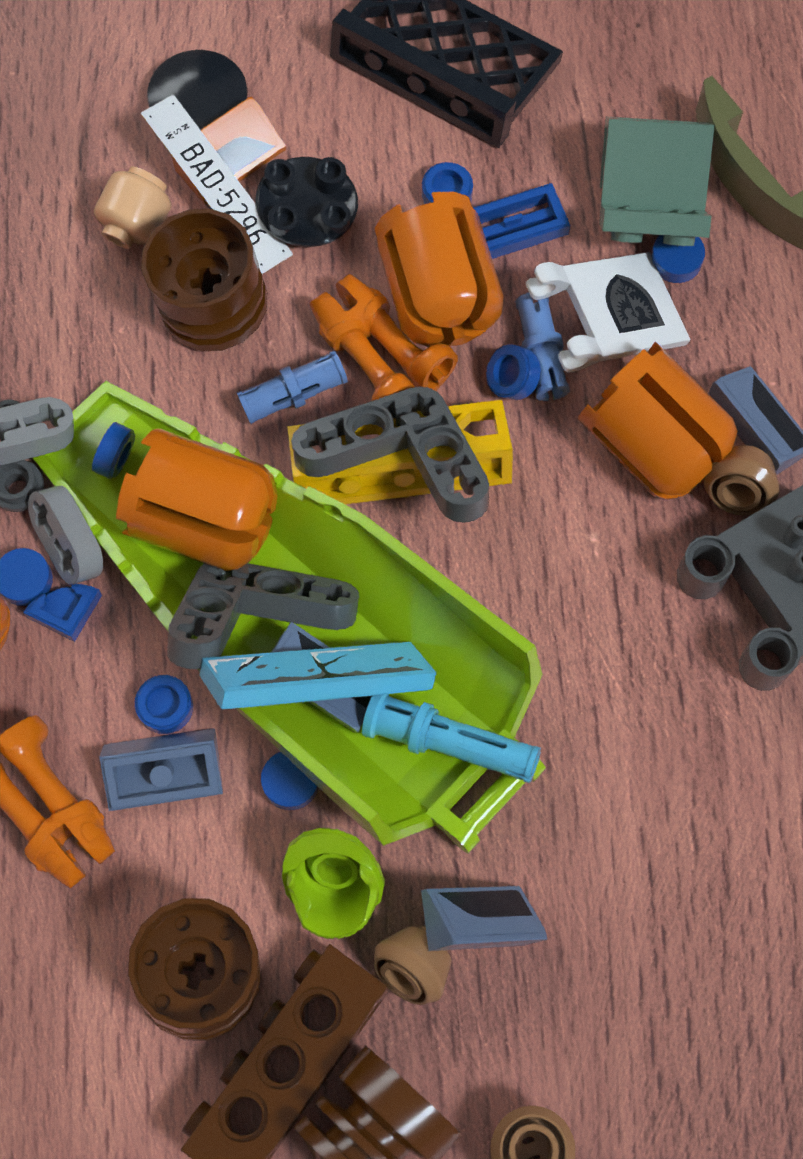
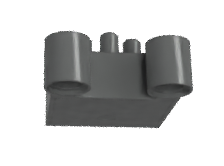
[677,485,803,691]

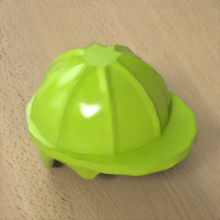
[282,828,385,939]

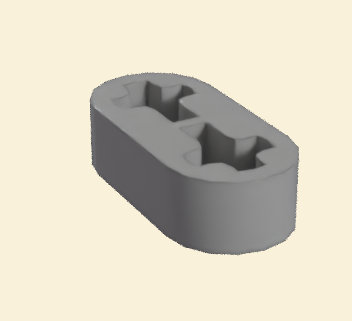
[0,397,74,465]
[28,486,103,585]

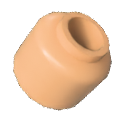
[94,167,171,249]

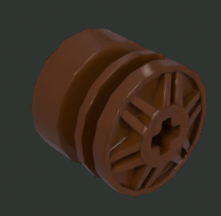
[141,208,268,351]
[128,898,260,1041]
[294,1045,462,1159]

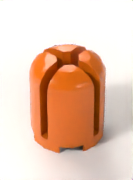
[374,192,504,347]
[578,341,738,500]
[116,428,278,571]

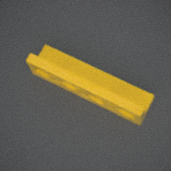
[287,399,513,505]

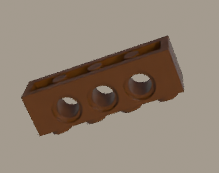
[180,944,389,1159]

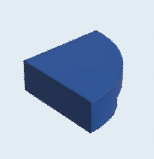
[23,584,102,642]

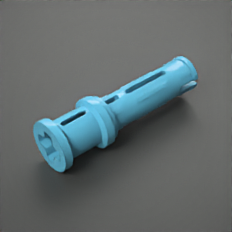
[362,694,541,783]

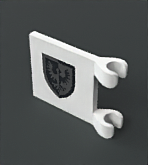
[526,252,691,373]

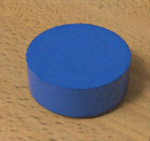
[422,162,473,204]
[651,235,705,283]
[486,344,541,400]
[92,422,135,479]
[0,548,53,606]
[135,675,194,734]
[261,752,319,810]

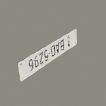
[141,95,293,274]

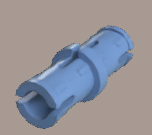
[515,292,570,401]
[237,350,348,424]

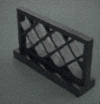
[330,0,563,148]

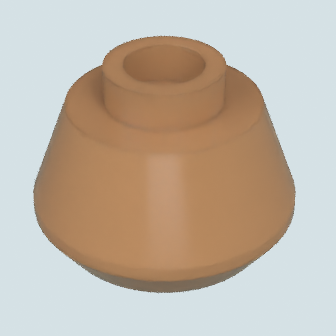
[704,445,779,516]
[374,926,451,1005]
[490,1106,576,1159]

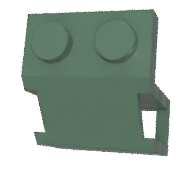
[599,116,714,246]

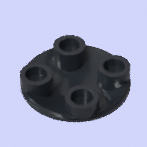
[147,50,248,130]
[256,157,358,247]

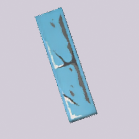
[199,642,437,710]

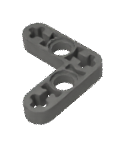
[291,387,489,523]
[167,563,359,669]

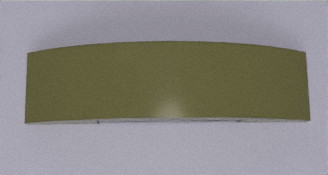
[696,76,803,250]

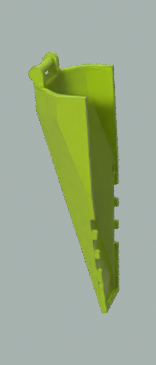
[33,381,546,854]

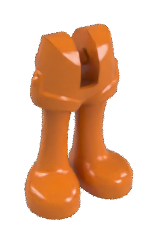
[309,274,458,401]
[0,715,116,889]

